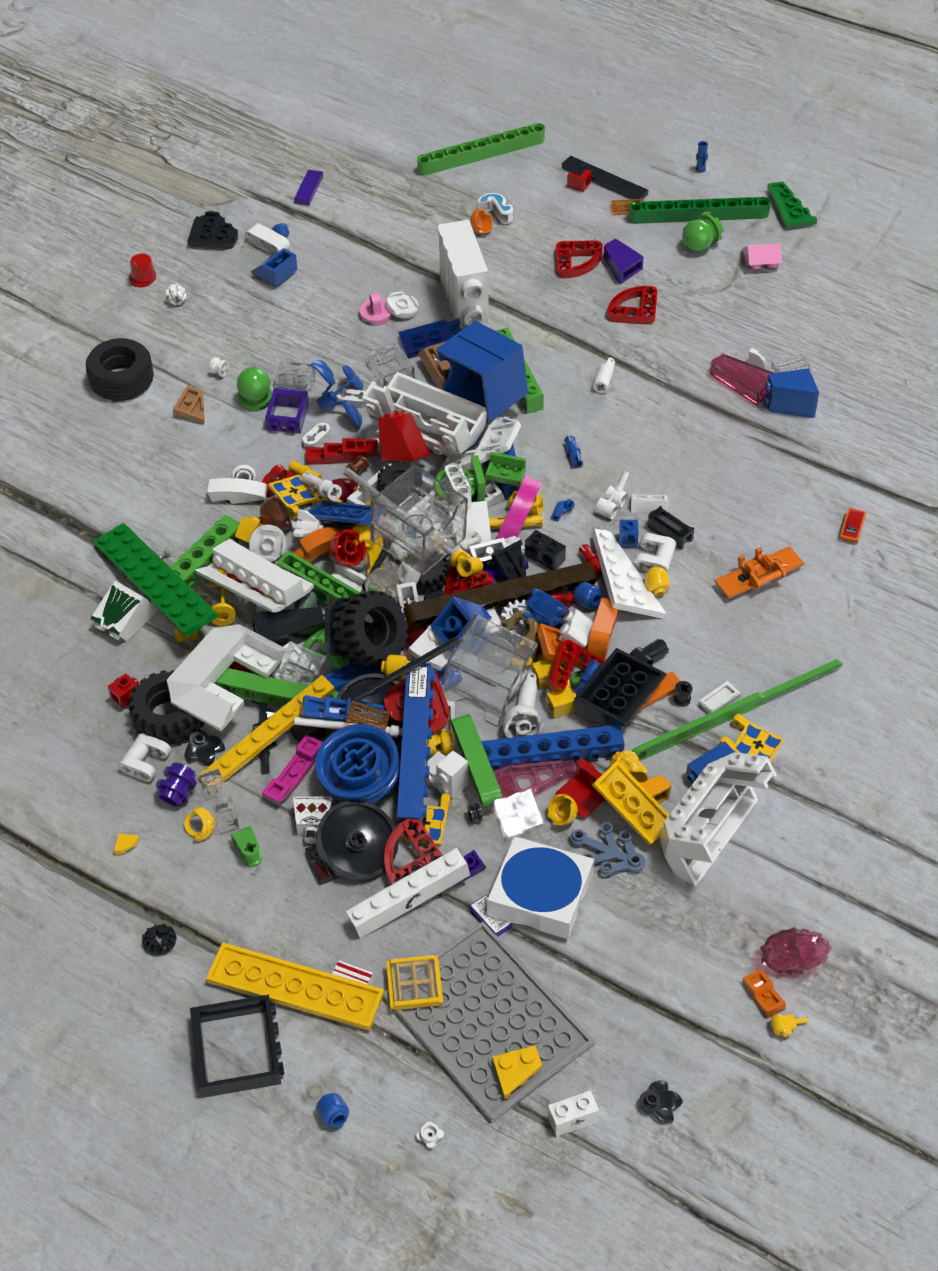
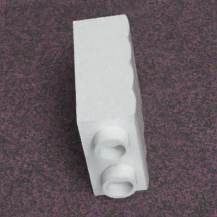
[438,220,489,328]

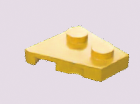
[492,1045,542,1099]

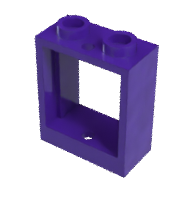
[265,388,309,433]

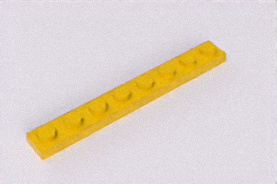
[198,675,336,791]

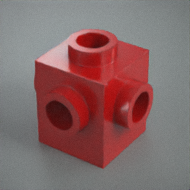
[107,673,140,709]

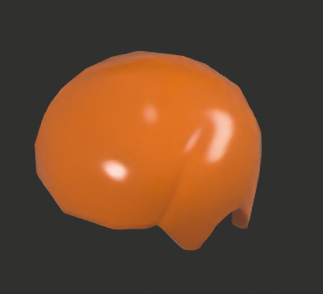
[470,209,493,234]

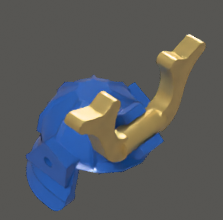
[501,588,569,648]

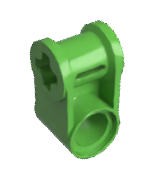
[231,826,262,867]

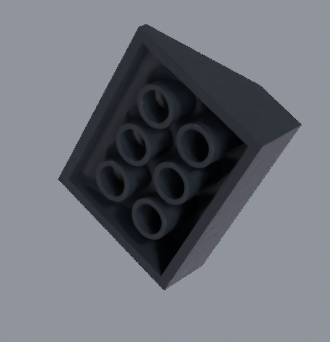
[573,648,667,727]

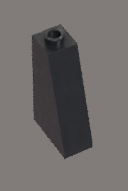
[252,607,325,647]

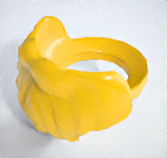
[184,807,215,842]

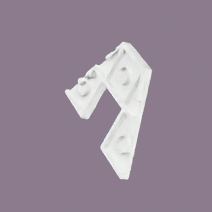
[438,416,521,482]

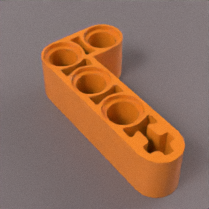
[587,597,619,662]

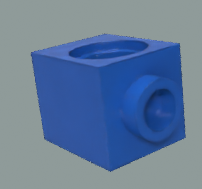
[619,520,639,548]

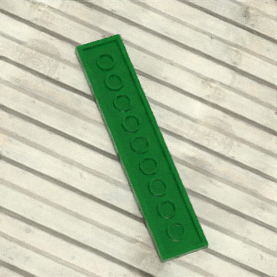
[93,522,218,637]

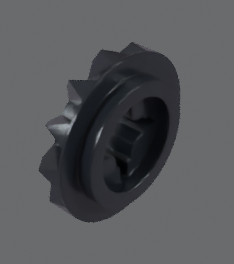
[142,923,177,955]

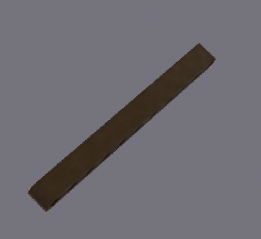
[403,562,598,628]

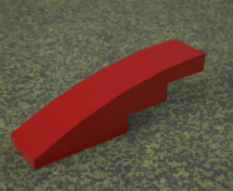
[305,438,378,465]

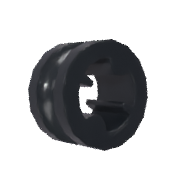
[467,803,483,824]

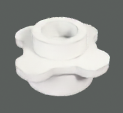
[416,1122,444,1148]

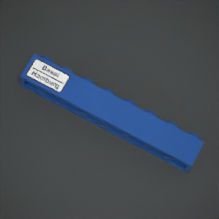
[397,663,435,824]

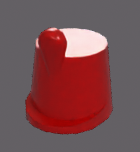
[130,253,156,288]

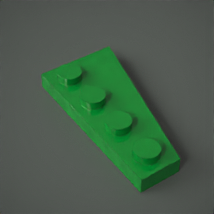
[767,181,817,229]

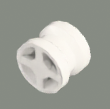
[209,357,229,377]

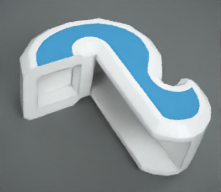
[477,193,513,224]

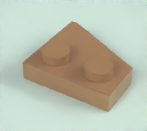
[173,386,205,425]

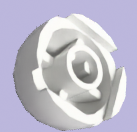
[502,704,543,738]

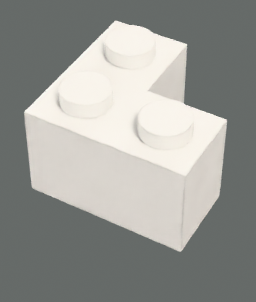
[425,751,469,800]

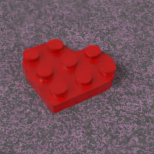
[384,671,450,734]

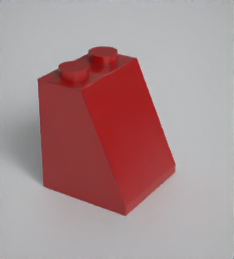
[378,409,430,461]

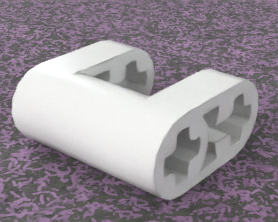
[633,533,676,572]
[118,733,171,782]

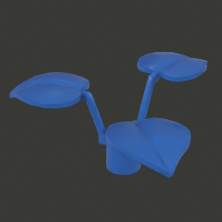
[310,360,363,430]

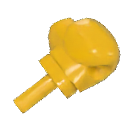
[770,1014,808,1037]

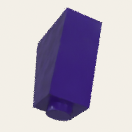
[603,238,644,284]

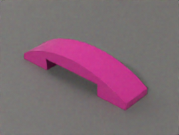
[496,475,541,539]
[262,734,323,803]

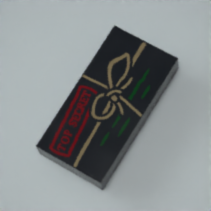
[305,845,340,885]

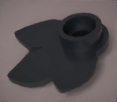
[185,730,225,765]
[639,1080,683,1123]

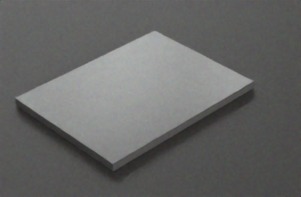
[383,921,595,1124]

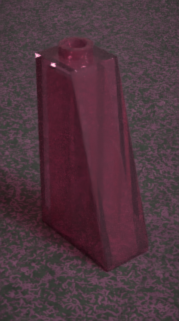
[710,353,774,405]

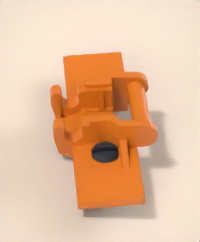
[714,546,804,599]

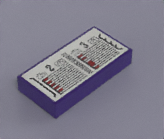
[469,895,512,936]

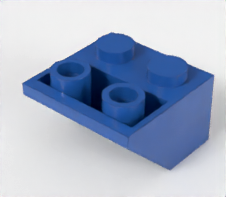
[251,248,298,287]

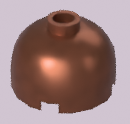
[258,495,292,531]

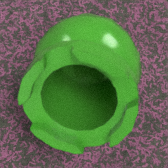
[682,212,724,252]
[236,367,272,411]

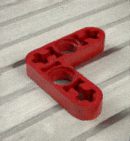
[444,563,494,595]
[548,639,604,692]

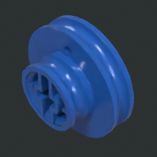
[315,724,401,803]

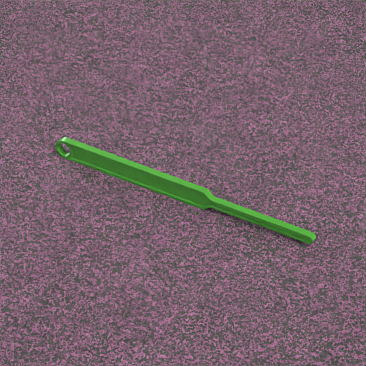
[632,659,843,761]

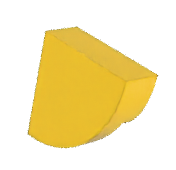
[114,833,140,855]

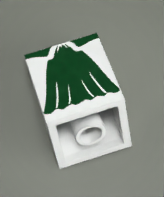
[90,581,158,641]

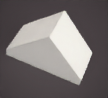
[396,581,419,622]

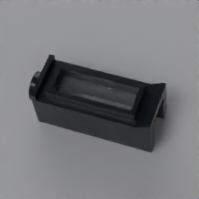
[648,506,694,550]

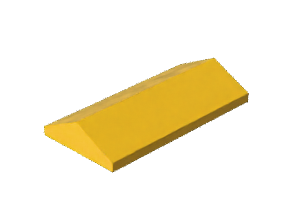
[592,760,669,846]

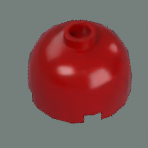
[328,529,366,567]

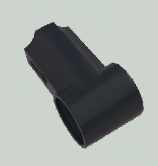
[630,639,669,665]

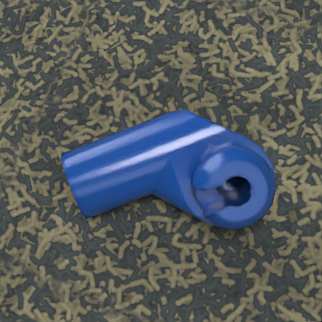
[551,499,575,521]

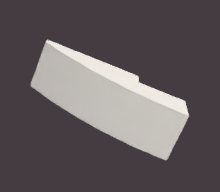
[207,478,267,504]

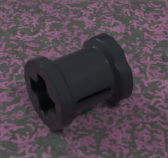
[674,681,693,707]

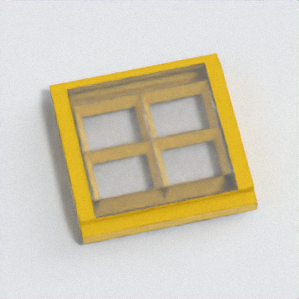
[386,955,443,1010]

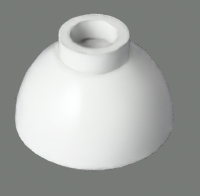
[231,464,256,481]

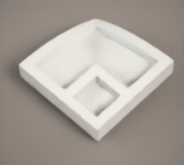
[407,626,461,670]

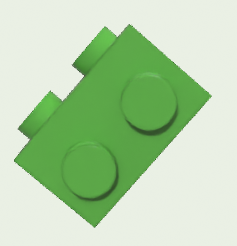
[485,452,526,486]

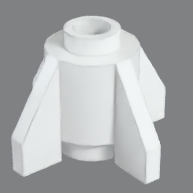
[293,509,324,544]

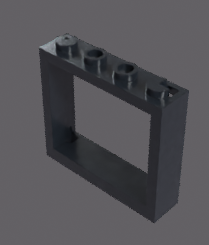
[190,994,285,1098]

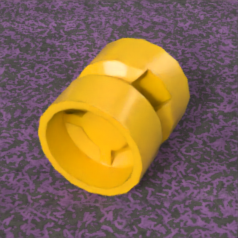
[427,730,455,760]

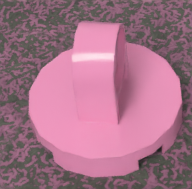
[359,292,393,326]

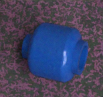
[574,582,602,609]
[316,1093,349,1128]

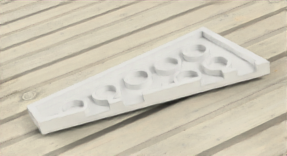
[592,528,666,619]

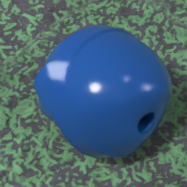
[272,223,290,238]

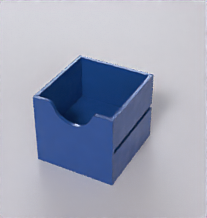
[436,321,528,422]

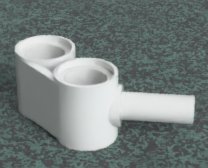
[595,470,629,520]

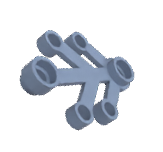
[570,822,646,876]

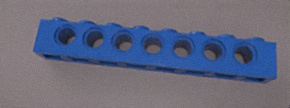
[481,725,625,772]

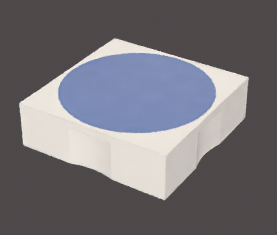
[487,836,594,939]

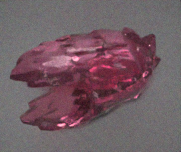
[760,927,832,975]

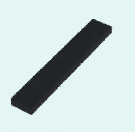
[562,156,649,202]

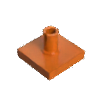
[537,624,575,667]

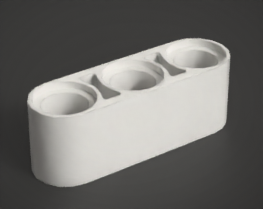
[245,223,290,255]
[445,463,472,509]

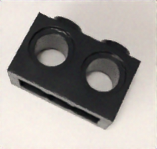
[525,529,566,570]

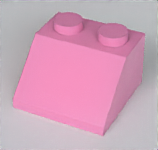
[742,243,782,269]

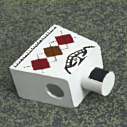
[293,797,333,844]

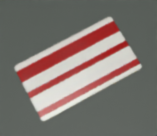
[332,960,373,984]

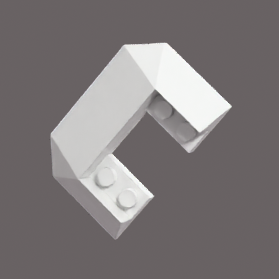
[167,624,288,731]

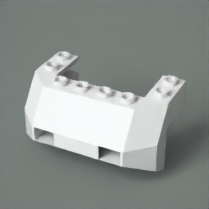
[362,372,487,456]
[660,752,777,887]

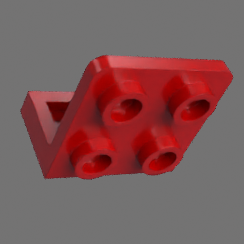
[555,758,606,818]

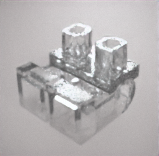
[491,789,543,842]

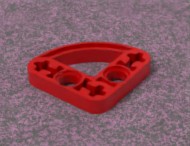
[556,240,603,278]
[607,286,658,325]
[383,818,443,886]

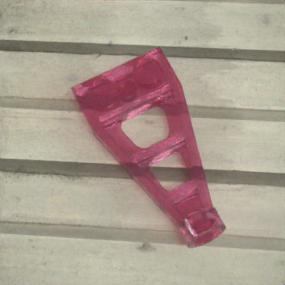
[493,759,576,808]

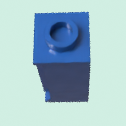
[686,741,735,784]

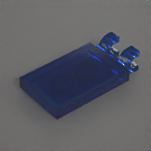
[398,318,463,359]

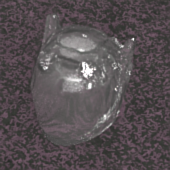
[365,561,402,599]

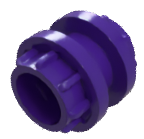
[156,763,197,806]

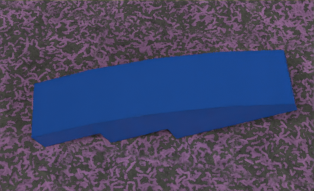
[301,695,386,726]

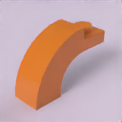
[293,527,344,563]

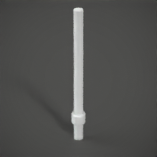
[294,717,403,738]

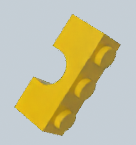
[532,659,576,719]

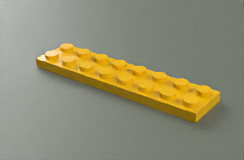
[206,942,385,1031]

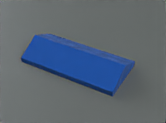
[307,501,383,526]

